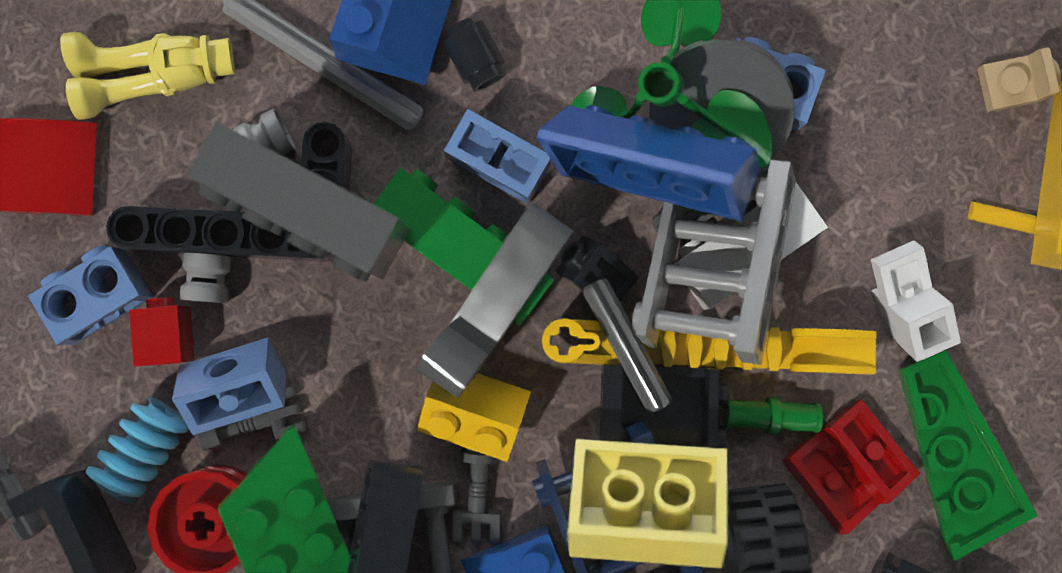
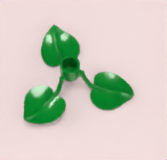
[570,0,772,168]

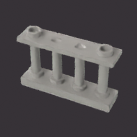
[632,160,796,365]

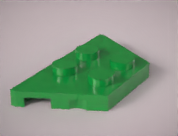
[218,424,350,573]

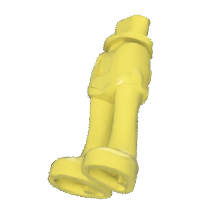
[60,32,235,120]

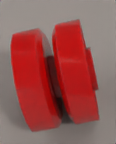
[148,464,248,573]

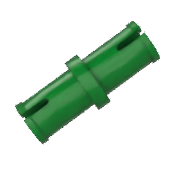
[722,397,823,435]

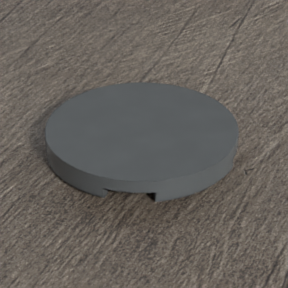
[649,39,794,159]

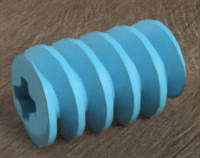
[86,397,189,504]

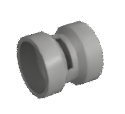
[232,108,296,156]
[179,253,232,304]

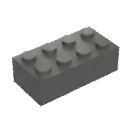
[186,121,410,282]

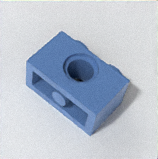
[172,337,286,435]

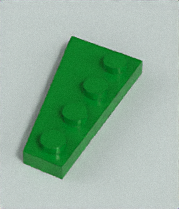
[898,350,1038,561]

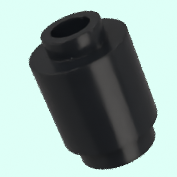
[443,18,506,92]

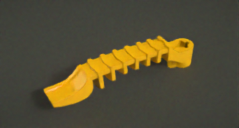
[542,319,876,375]

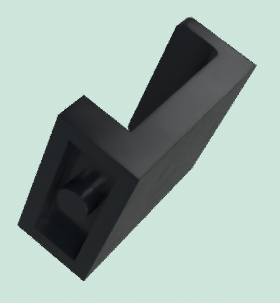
[599,365,727,449]
[7,469,137,573]

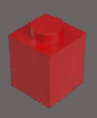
[129,297,194,367]

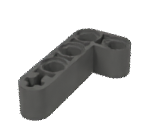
[416,203,574,398]

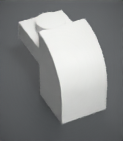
[871,241,961,362]

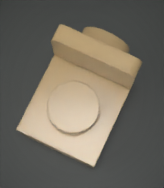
[977,47,1061,113]

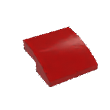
[0,118,97,216]
[781,399,921,535]

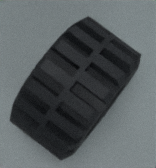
[724,483,812,573]

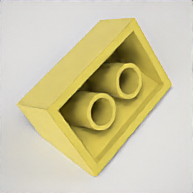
[568,439,727,568]

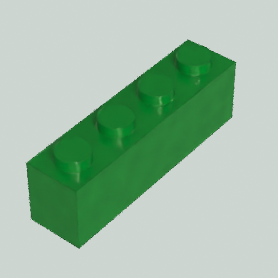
[373,167,554,326]

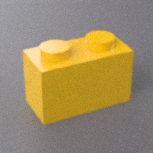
[416,373,531,462]

